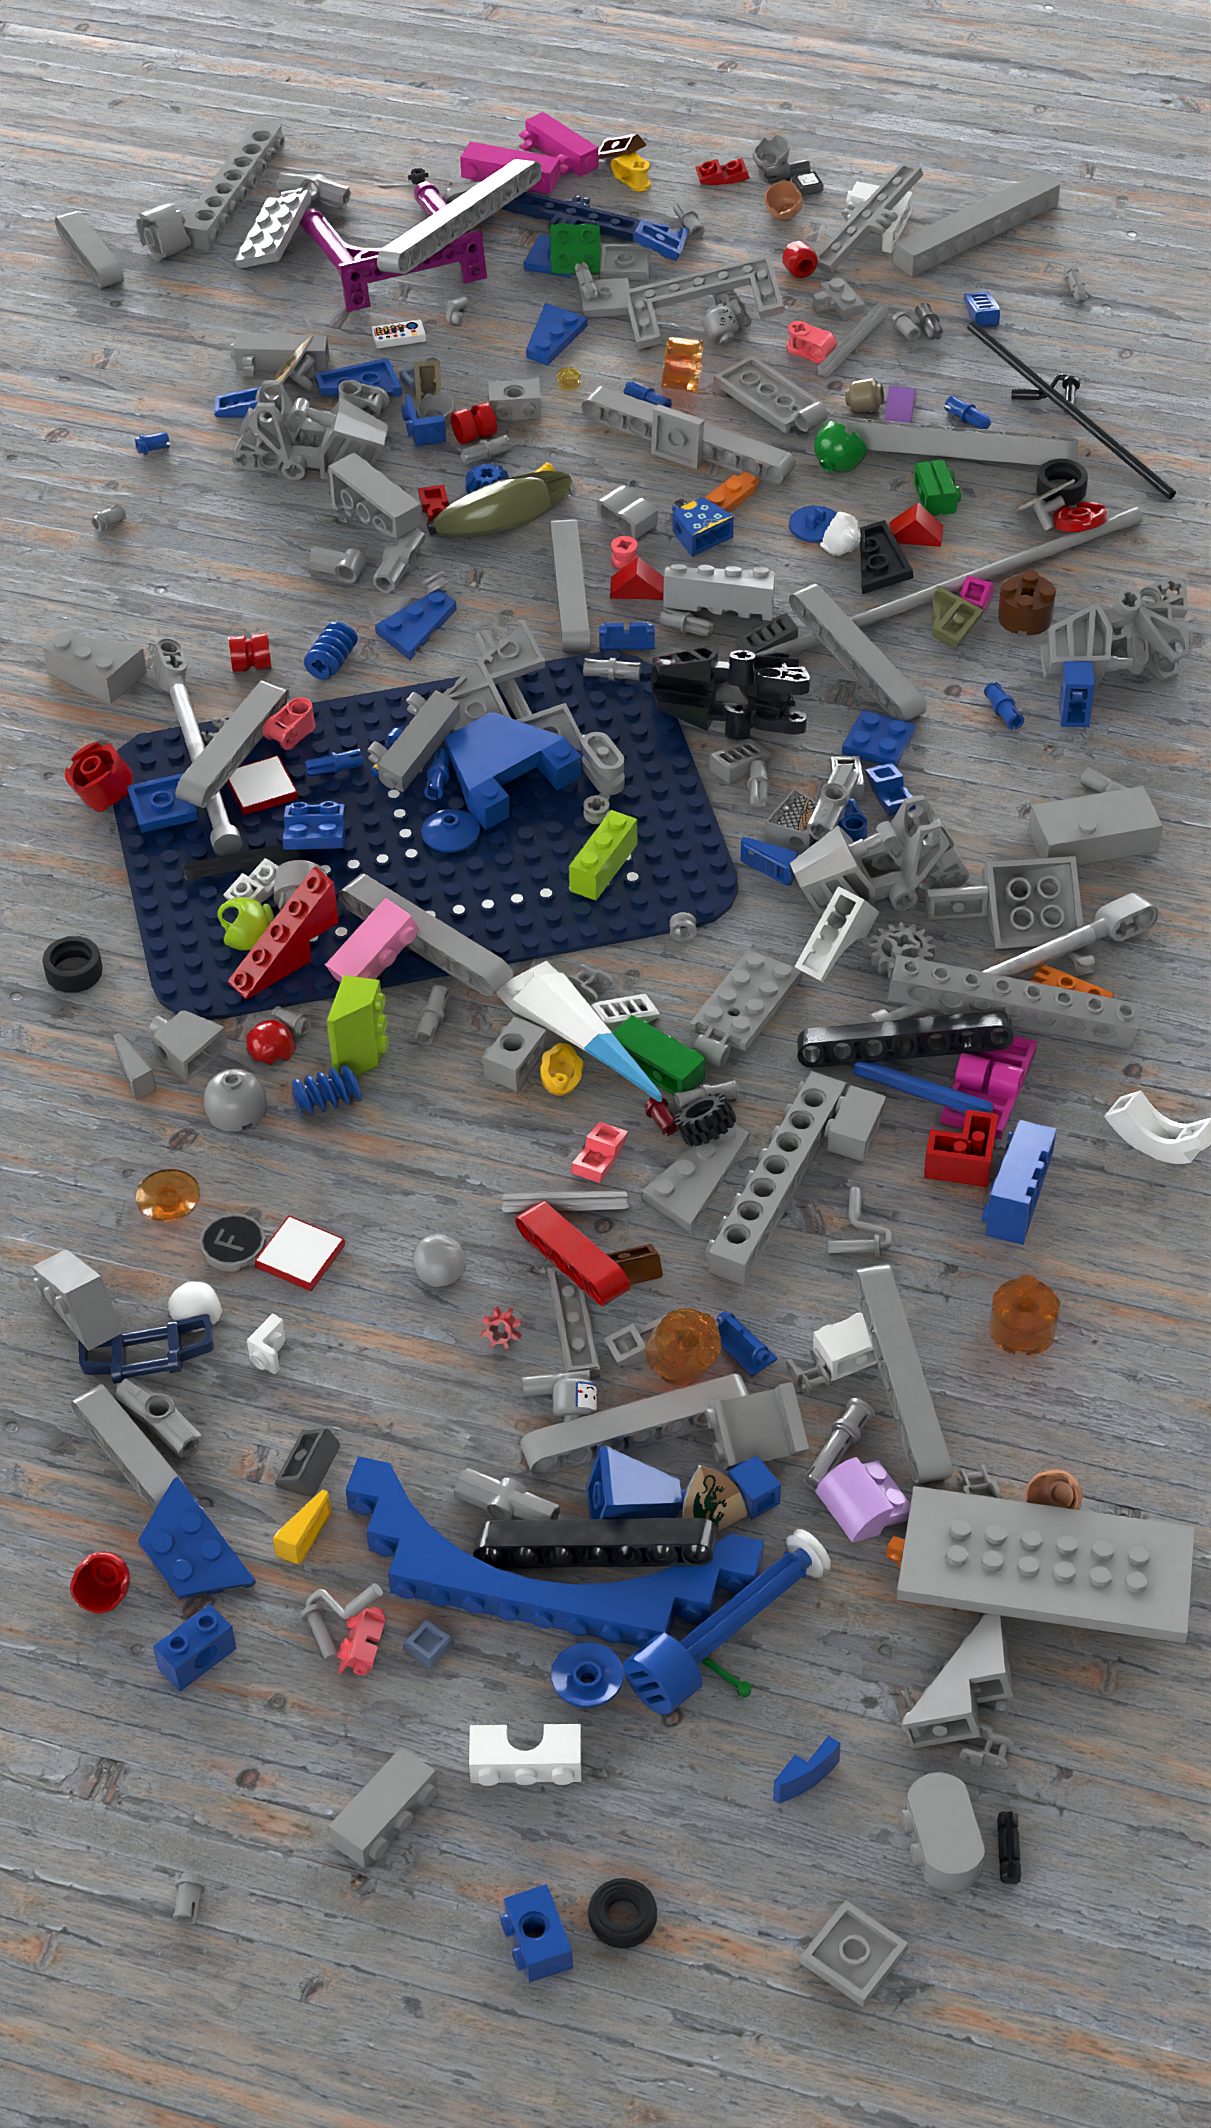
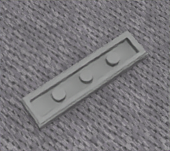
[547,1267,600,1377]

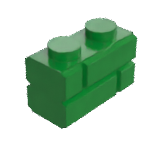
[913,459,961,516]

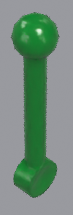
[701,1657,752,1697]

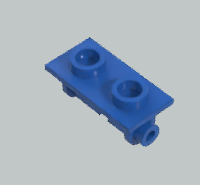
[599,622,655,651]
[708,1311,778,1377]

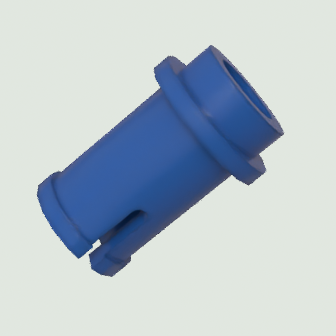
[135,431,170,455]

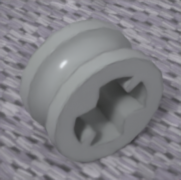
[422,571,450,594]
[583,795,610,824]
[670,912,697,942]

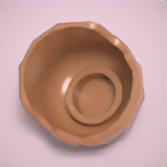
[764,181,803,220]
[1025,1469,1083,1510]

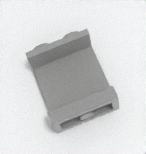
[705,1382,809,1471]

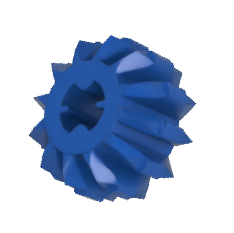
[465,462,509,494]

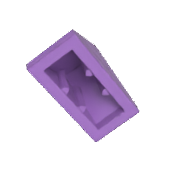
[884,386,917,423]

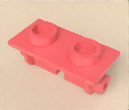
[337,1607,386,1676]

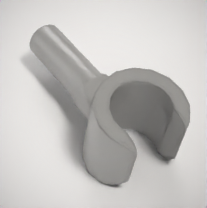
[1067,951,1095,975]

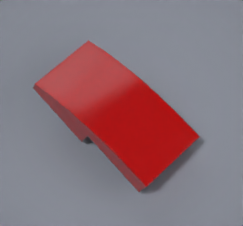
[695,158,749,185]

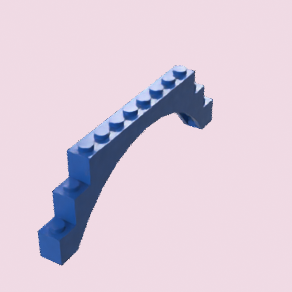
[346,1456,764,1648]

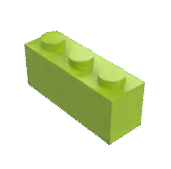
[569,810,638,901]

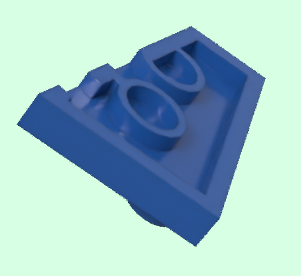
[526,303,588,366]
[314,358,402,397]
[375,588,457,660]

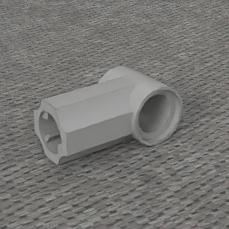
[308,546,367,584]

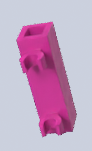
[519,112,599,177]

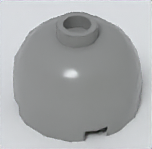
[203,1069,267,1132]

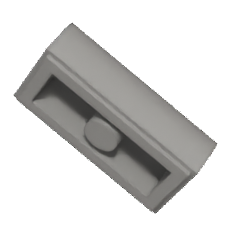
[925,885,989,920]

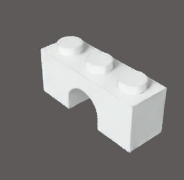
[469,1724,581,1786]

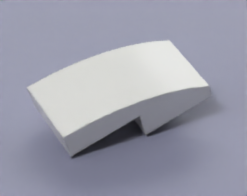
[224,858,279,903]

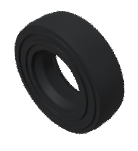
[588,1878,657,1948]

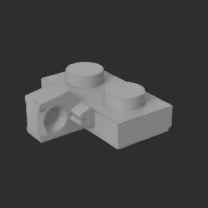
[812,277,865,318]

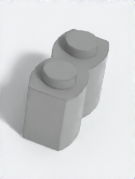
[597,486,658,539]

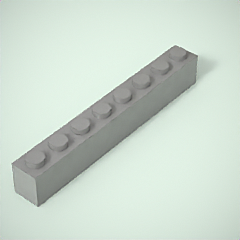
[893,172,1060,277]

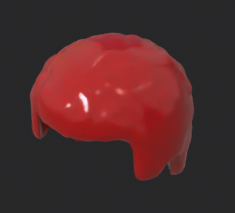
[70,1551,130,1614]

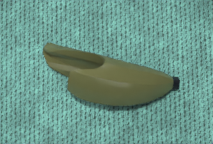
[427,471,572,538]

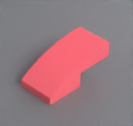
[571,1122,628,1183]

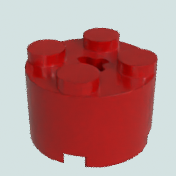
[65,742,133,812]

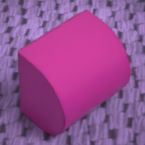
[959,575,994,611]

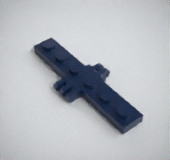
[501,192,640,242]

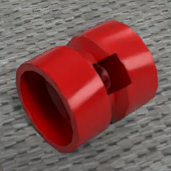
[450,402,497,445]
[229,633,272,673]

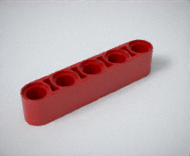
[515,1201,631,1307]

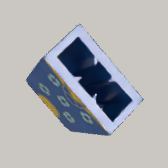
[672,498,734,557]

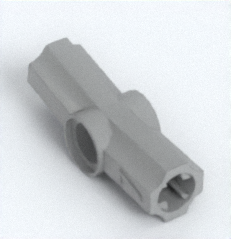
[277,173,351,209]
[113,1378,203,1458]

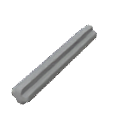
[501,1190,629,1213]

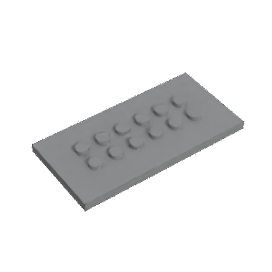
[896,1486,1195,1643]

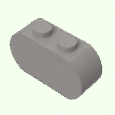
[901,1772,985,1892]

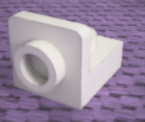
[247,1313,286,1374]

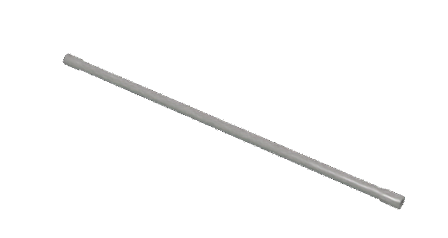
[715,507,1143,685]

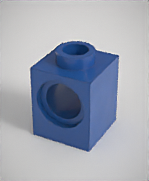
[728,1455,781,1520]

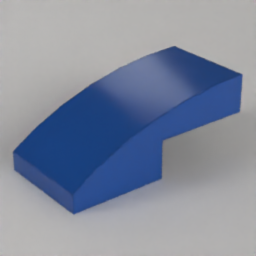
[865,763,916,816]
[773,1735,841,1803]

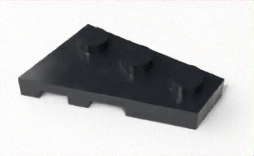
[860,520,914,595]

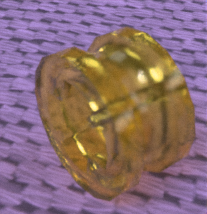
[558,367,581,390]

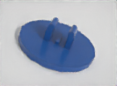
[789,505,837,543]

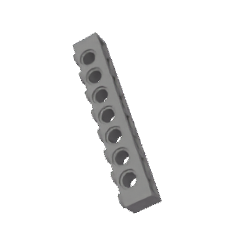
[184,121,285,251]
[887,955,1142,1049]
[705,1071,846,1285]

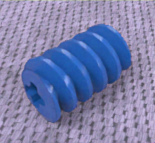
[304,622,358,680]
[292,1065,362,1118]

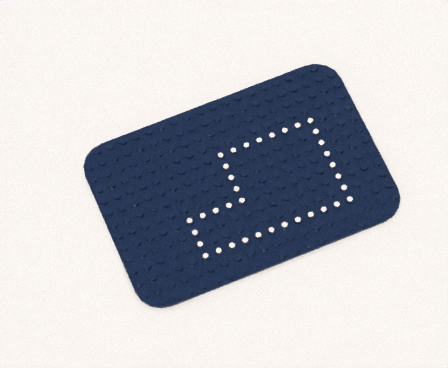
[113,649,738,1020]

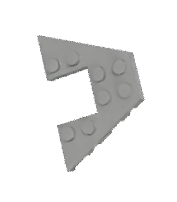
[443,619,583,753]

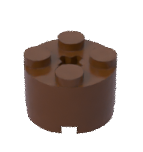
[998,570,1056,635]

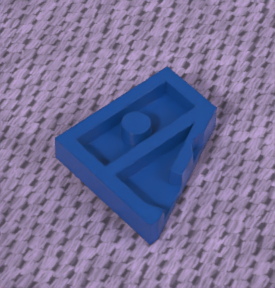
[632,220,689,261]

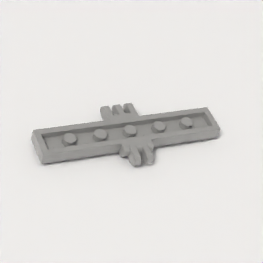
[816,161,924,273]

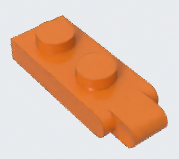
[704,471,759,513]

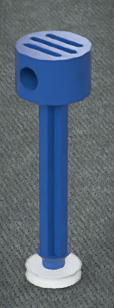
[623,1529,831,1715]

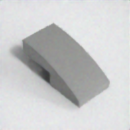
[604,1315,682,1366]

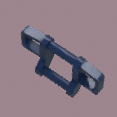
[78,1314,214,1384]

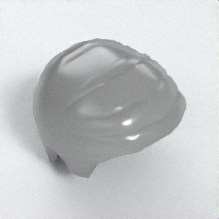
[413,1233,466,1287]

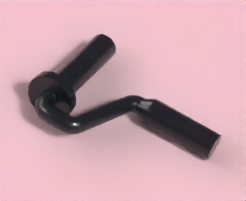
[1011,374,1080,414]

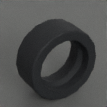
[1036,459,1088,506]
[42,936,103,993]

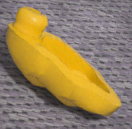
[540,1043,583,1096]

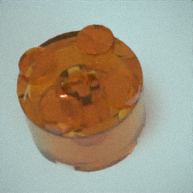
[661,336,704,392]
[990,1274,1060,1355]
[645,1308,721,1385]

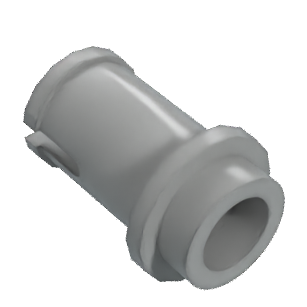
[891,311,921,342]
[91,504,126,532]
[270,1006,311,1037]
[173,1872,206,1925]

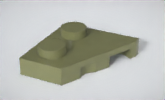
[932,585,983,649]

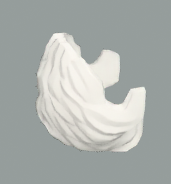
[820,511,861,556]

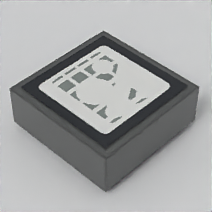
[793,171,823,196]

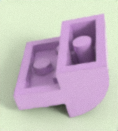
[815,1457,911,1543]

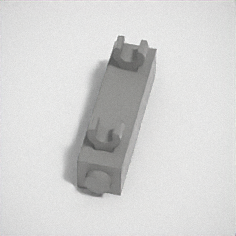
[230,333,329,379]
[368,690,460,792]

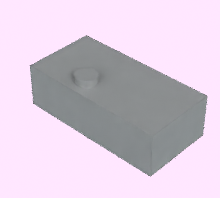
[1028,786,1162,865]

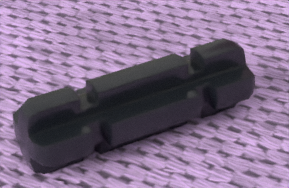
[997,1811,1021,1884]

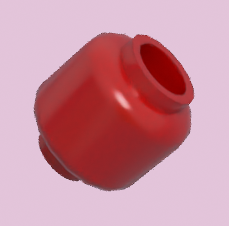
[782,241,818,278]

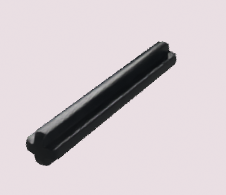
[182,844,299,881]

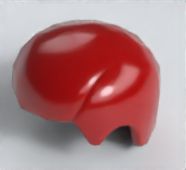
[246,1020,296,1065]

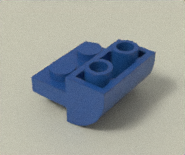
[283,801,346,850]

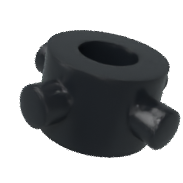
[408,168,429,184]

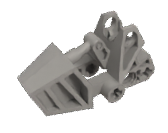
[232,380,388,480]
[1040,577,1190,688]
[790,795,969,914]

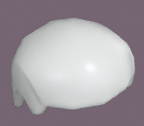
[168,1282,222,1332]

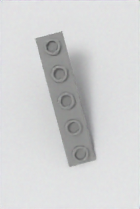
[902,1613,1013,1749]

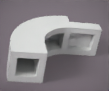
[1104,1090,1211,1164]

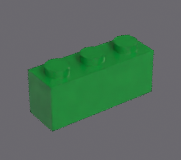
[612,1015,705,1096]

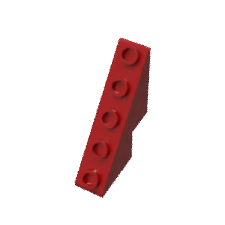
[228,866,338,1000]

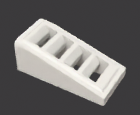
[591,994,660,1033]

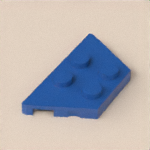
[138,1476,256,1600]

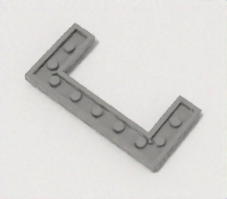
[624,254,785,349]

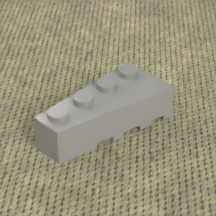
[329,453,422,539]
[663,564,775,621]

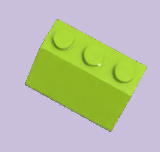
[327,975,390,1076]

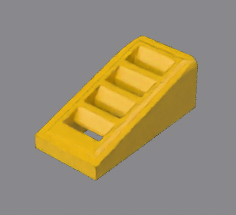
[272,1489,332,1565]

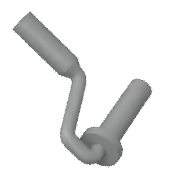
[828,1187,893,1258]
[300,1583,383,1662]

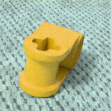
[610,152,651,192]

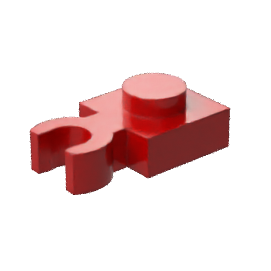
[418,485,449,522]

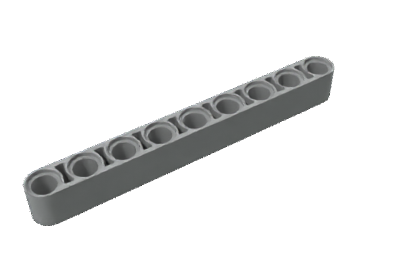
[581,386,795,485]
[844,418,1079,465]

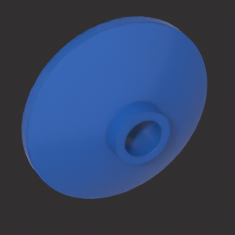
[421,809,480,853]
[551,1642,624,1708]

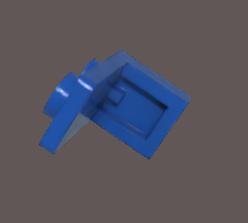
[401,395,446,447]

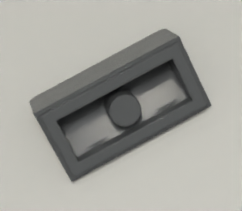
[274,1428,340,1497]

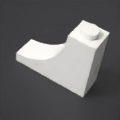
[846,182,913,253]
[795,886,880,982]

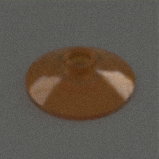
[135,1169,200,1222]

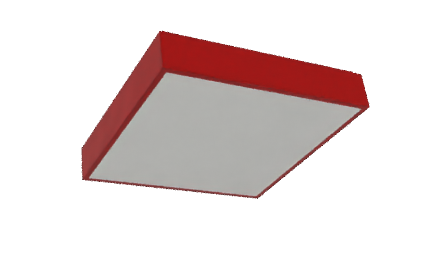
[227,755,298,815]
[255,1215,345,1291]

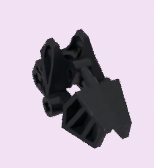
[651,645,810,740]

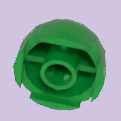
[814,421,867,473]

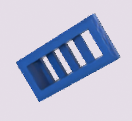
[964,291,1000,327]
[214,386,267,417]
[740,837,798,886]

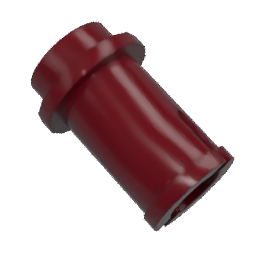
[645,1097,678,1136]

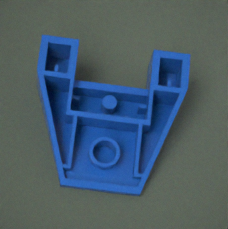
[444,712,582,830]

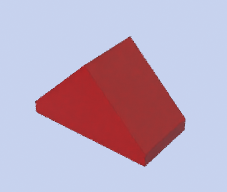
[889,503,943,547]
[610,557,664,600]

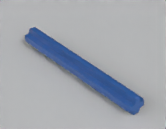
[853,1061,993,1113]

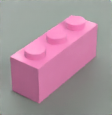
[325,898,420,983]

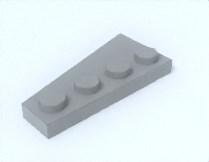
[642,1123,749,1232]

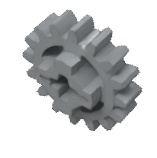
[869,922,935,978]

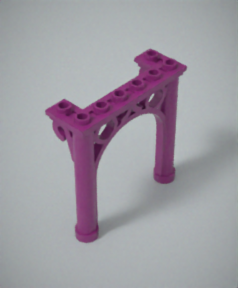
[300,182,487,312]

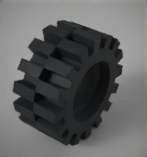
[674,1093,736,1146]

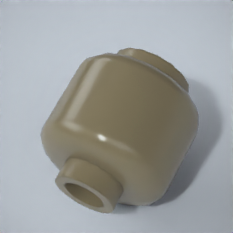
[845,378,884,414]

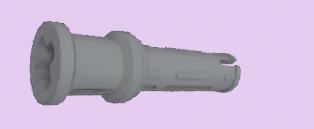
[802,1398,875,1491]

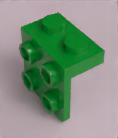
[549,223,600,275]

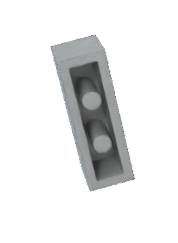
[328,1746,438,1869]

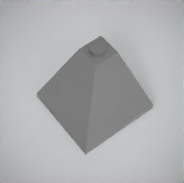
[982,856,1083,950]

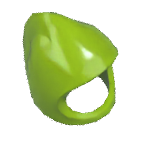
[217,897,275,951]

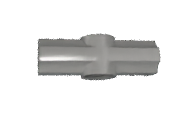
[373,527,425,594]
[807,764,859,840]
[454,1468,560,1520]

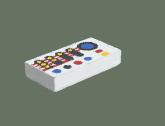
[372,319,426,349]

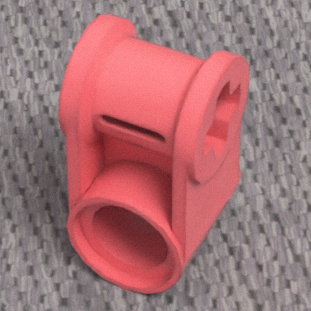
[786,321,837,363]
[262,697,316,750]

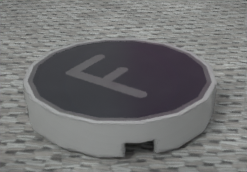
[200,1214,266,1272]

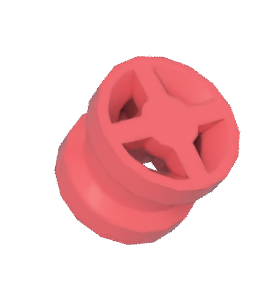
[611,536,638,570]

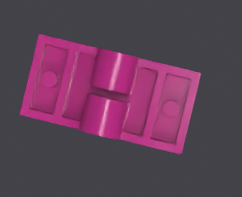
[940,1030,1038,1139]

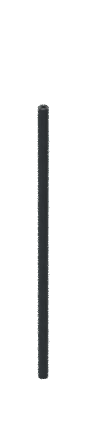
[967,321,1176,499]

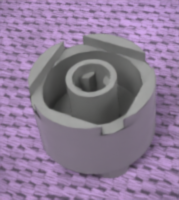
[136,204,191,261]

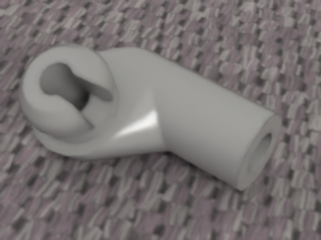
[446,296,468,325]

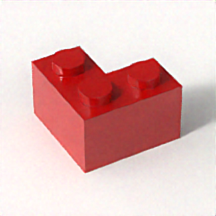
[924,1110,998,1187]

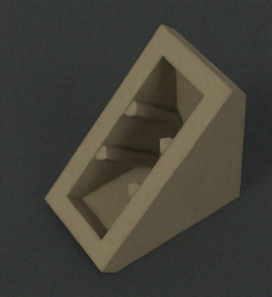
[414,361,441,404]

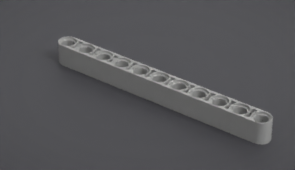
[377,159,542,274]

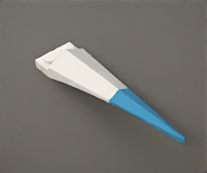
[496,961,662,1102]

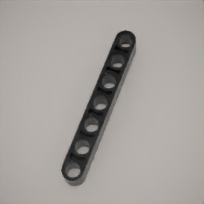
[797,1011,1014,1068]
[473,1518,717,1568]

